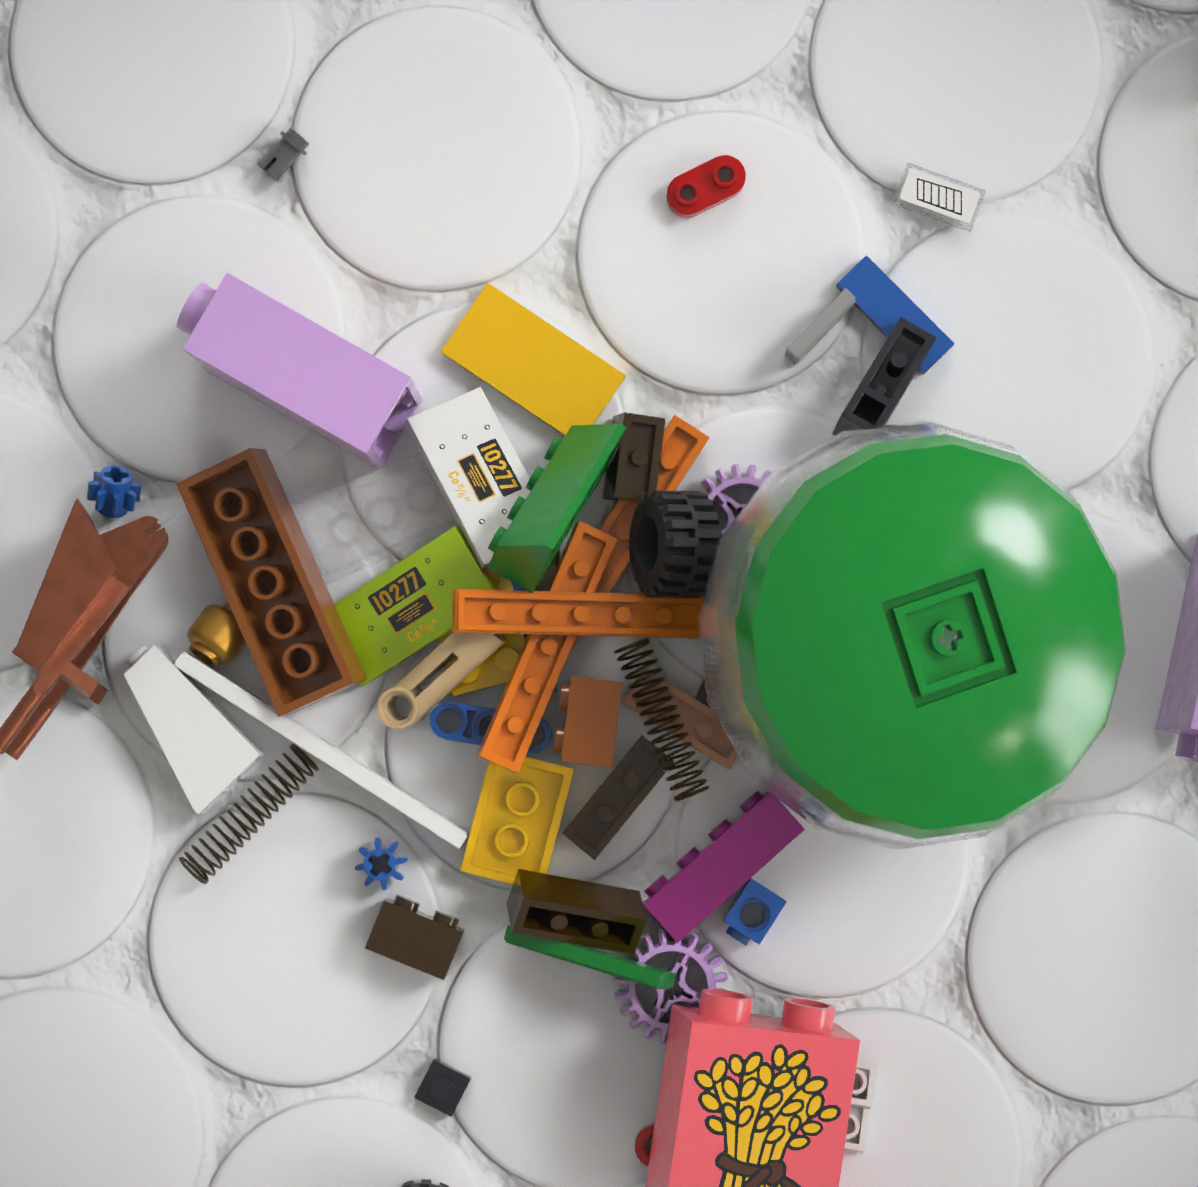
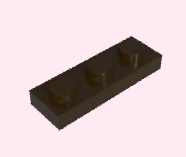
[562,735,675,860]

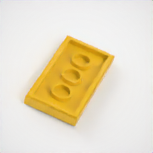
[441,282,626,436]

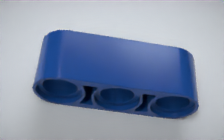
[430,702,552,754]

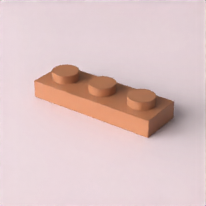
[622,668,741,770]

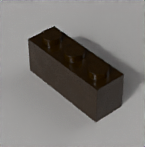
[506,869,647,955]

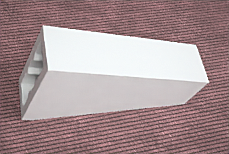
[123,645,265,814]

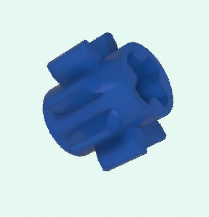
[87,465,142,518]
[355,837,408,890]

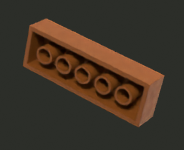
[176,448,367,717]

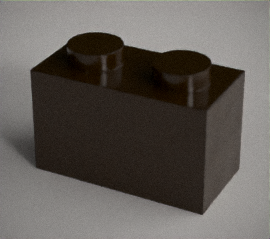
[365,895,465,980]

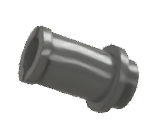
[257,127,309,182]

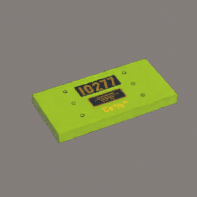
[334,526,497,687]

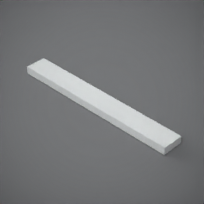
[174,652,469,849]

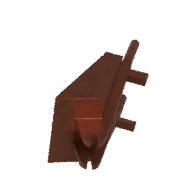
[0,498,169,761]

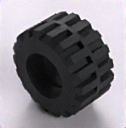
[629,490,721,598]

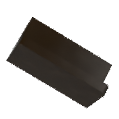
[603,412,665,501]

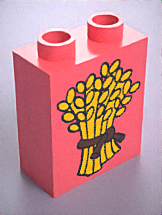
[645,989,860,1187]

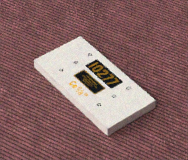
[405,387,531,569]

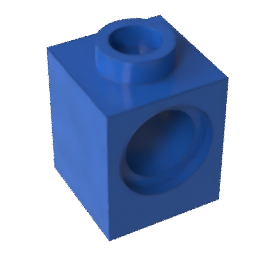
[722,878,787,946]

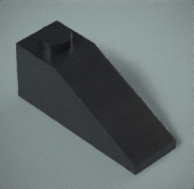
[832,317,937,447]

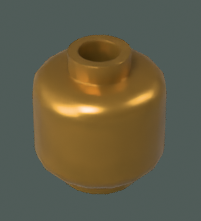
[187,603,246,667]

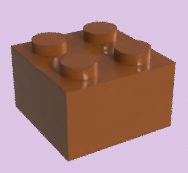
[553,676,623,768]

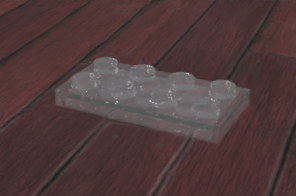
[291,452,460,585]

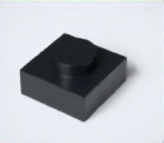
[414,1058,472,1117]

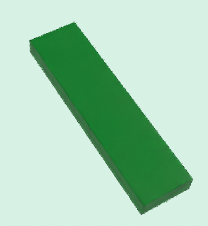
[504,925,676,989]

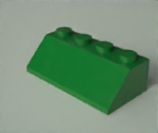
[488,423,626,593]

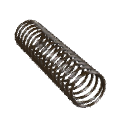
[614,637,710,802]
[179,744,319,884]

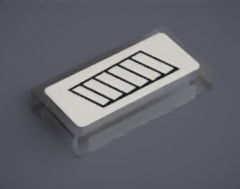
[892,162,986,232]

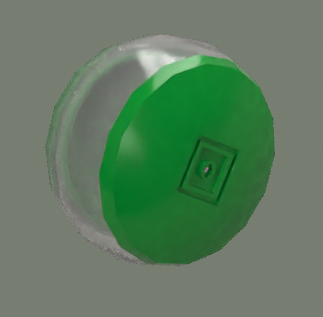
[697,421,1126,850]

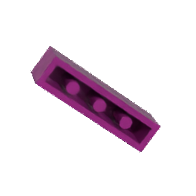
[643,790,805,943]

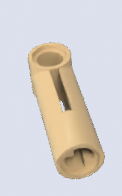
[377,633,506,730]

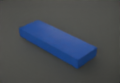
[836,255,955,375]

